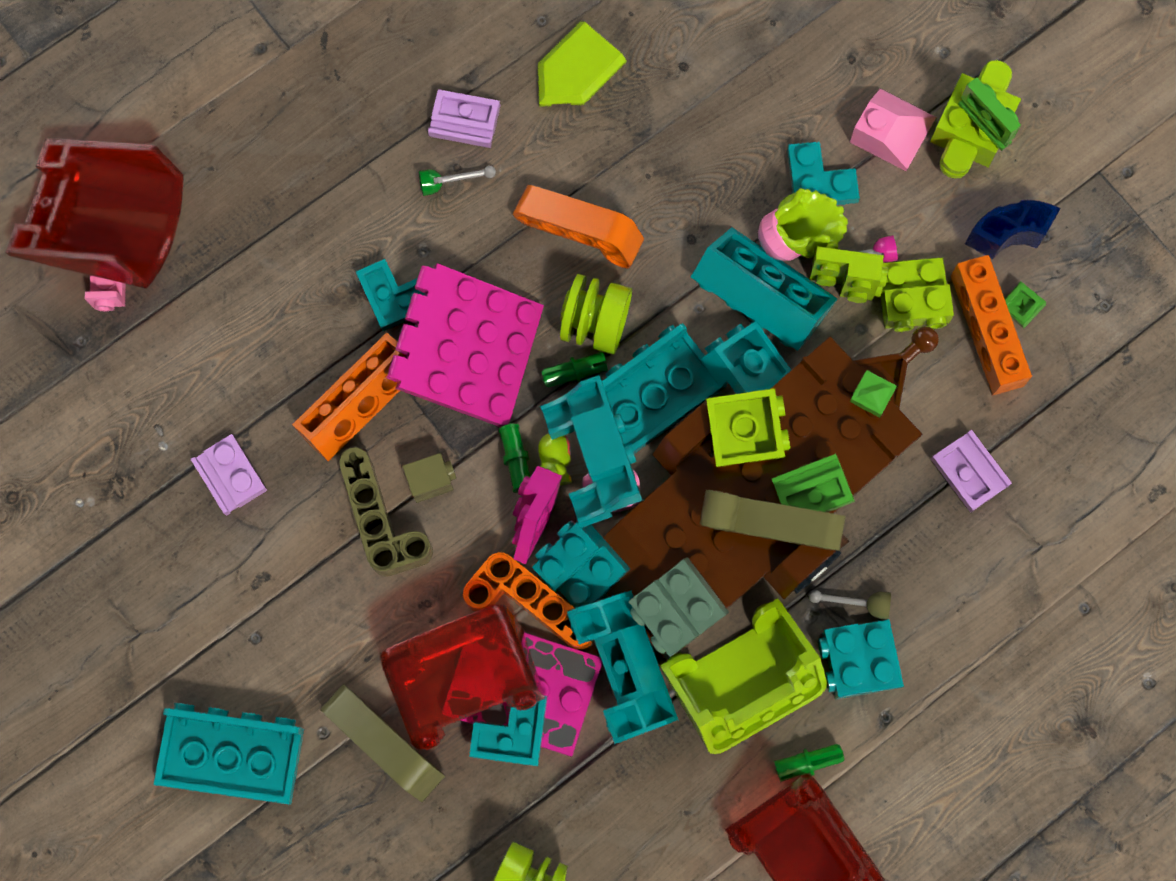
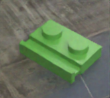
[958,77,1021,151]
[772,454,855,512]

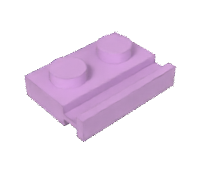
[428,89,501,148]
[931,430,1012,513]
[191,434,267,516]

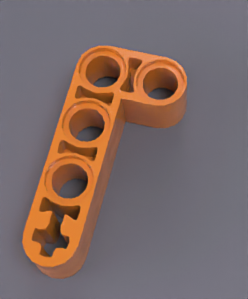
[513,185,644,269]
[463,552,594,650]

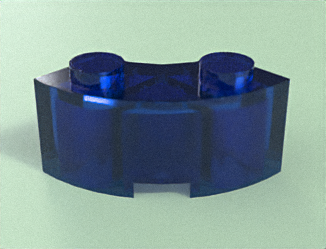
[965,200,1061,259]

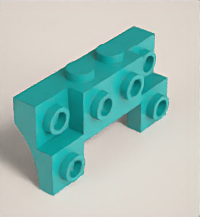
[540,375,643,528]
[567,591,679,744]

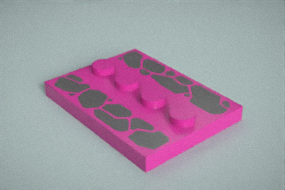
[442,617,603,757]

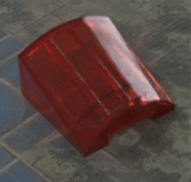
[5,138,184,289]

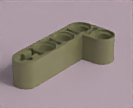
[339,447,433,576]
[700,490,846,551]
[320,684,445,802]

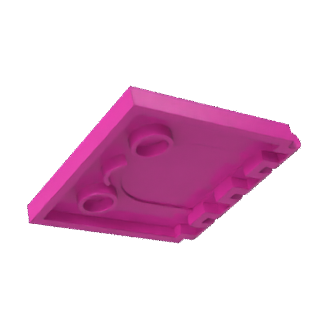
[387,263,544,427]

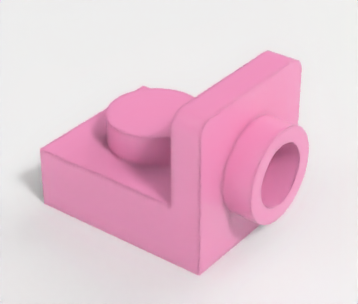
[85,266,126,311]

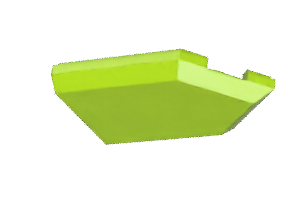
[538,21,627,107]

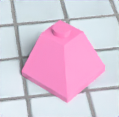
[850,89,936,171]

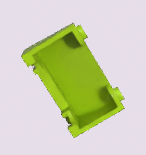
[660,598,827,754]

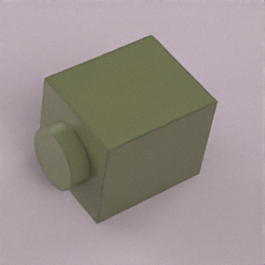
[403,453,457,503]

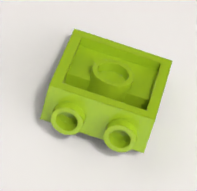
[809,246,888,303]
[881,258,954,332]
[706,388,790,467]

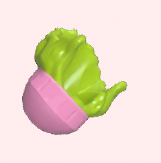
[758,188,848,261]

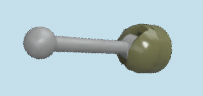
[808,590,891,620]

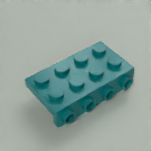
[602,323,727,454]
[153,703,304,805]

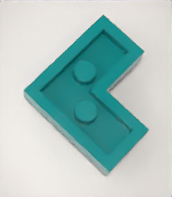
[787,142,860,205]
[356,259,425,331]
[469,691,548,766]

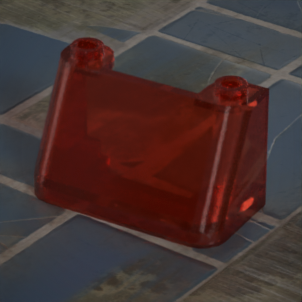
[380,605,545,750]
[725,773,885,881]

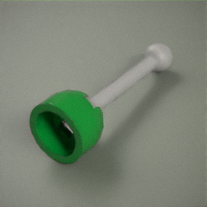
[418,165,496,196]

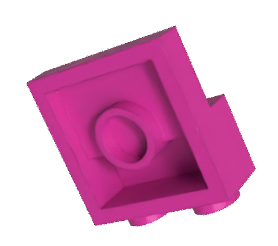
[512,465,562,564]

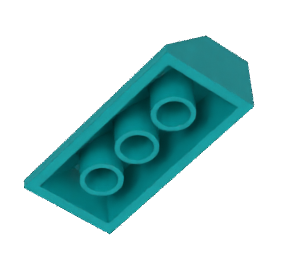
[691,227,838,351]

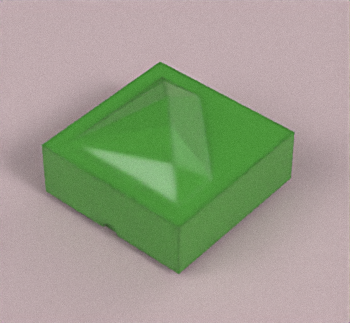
[1005,282,1046,328]
[850,370,897,418]

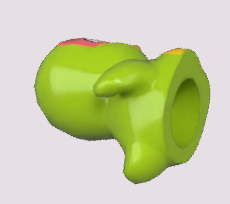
[538,433,572,486]

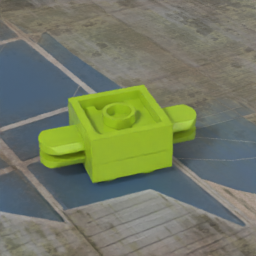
[930,60,1021,179]

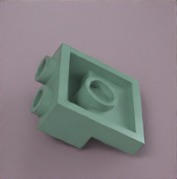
[629,557,729,657]

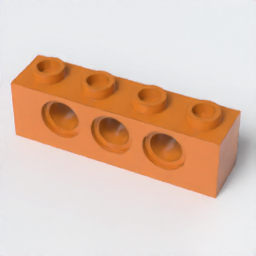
[951,255,1032,396]
[292,332,406,461]

